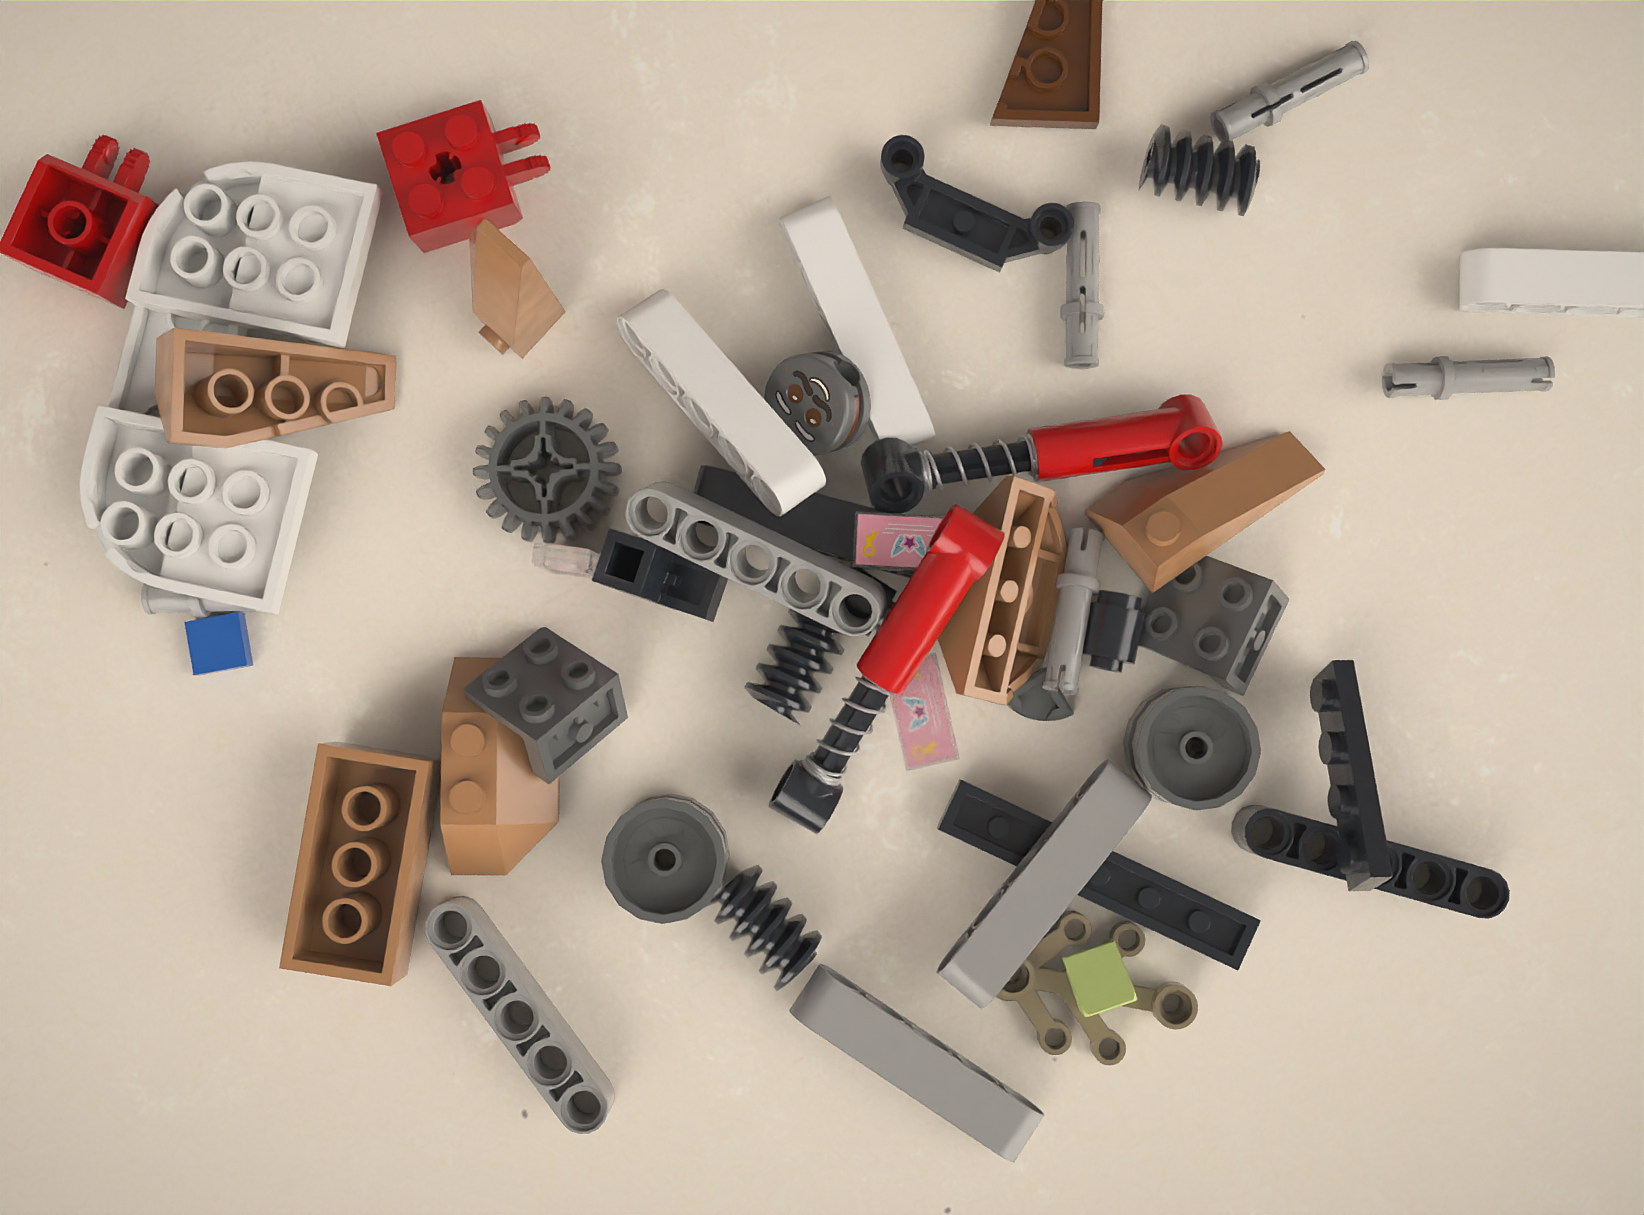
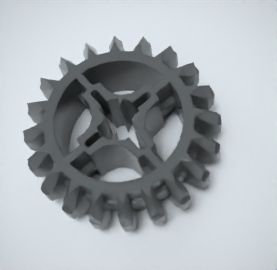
[473,397,622,545]

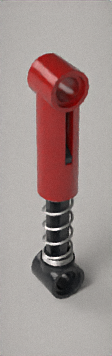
[861,394,1223,515]
[769,504,1005,834]

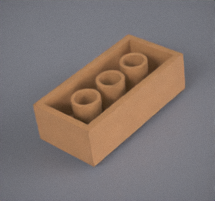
[279,742,441,986]

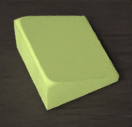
[1062,940,1137,1017]

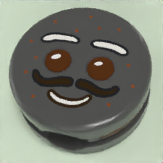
[764,351,871,456]

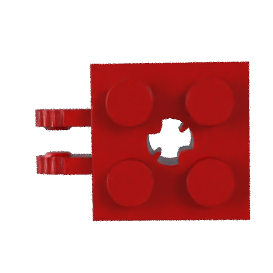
[376,100,551,253]
[0,135,159,309]

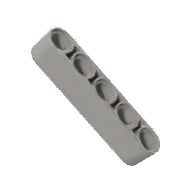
[625,481,887,637]
[936,759,1152,1009]
[424,896,615,1134]
[789,964,1045,1163]

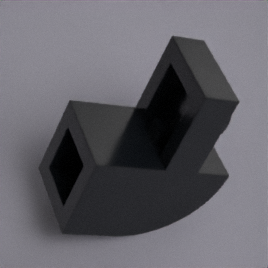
[591,528,728,622]

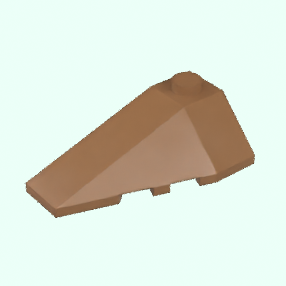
[469,218,565,359]
[155,327,396,449]
[1085,431,1326,593]

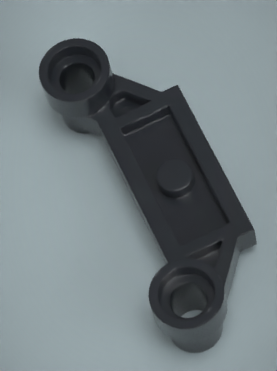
[880,135,1074,273]

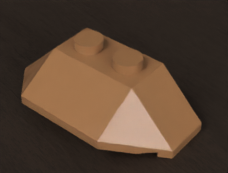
[938,476,1067,706]
[440,657,560,875]

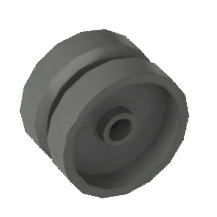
[1123,686,1261,811]
[601,794,730,924]

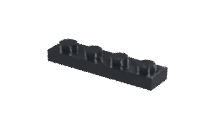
[1310,660,1393,891]

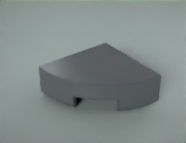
[1007,667,1074,721]

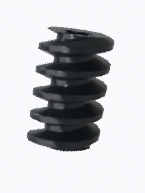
[1139,124,1260,216]
[744,609,845,725]
[706,864,822,991]

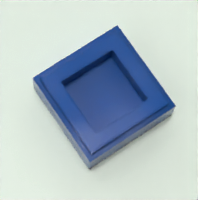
[184,612,253,676]

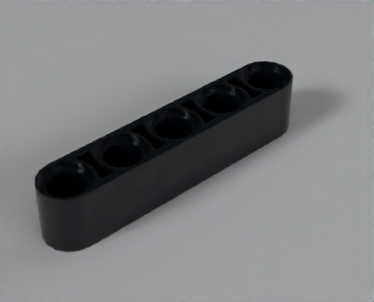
[693,465,917,578]
[1231,805,1510,919]

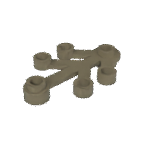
[996,911,1198,1066]

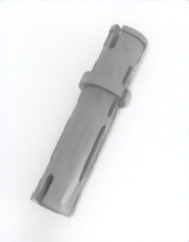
[1210,41,1369,142]
[1060,201,1104,369]
[1382,356,1555,400]
[1042,528,1104,695]

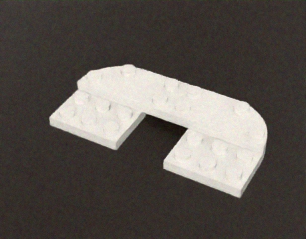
[79,161,383,615]

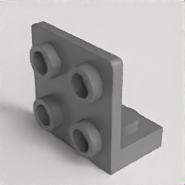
[1139,556,1290,696]
[464,627,628,785]

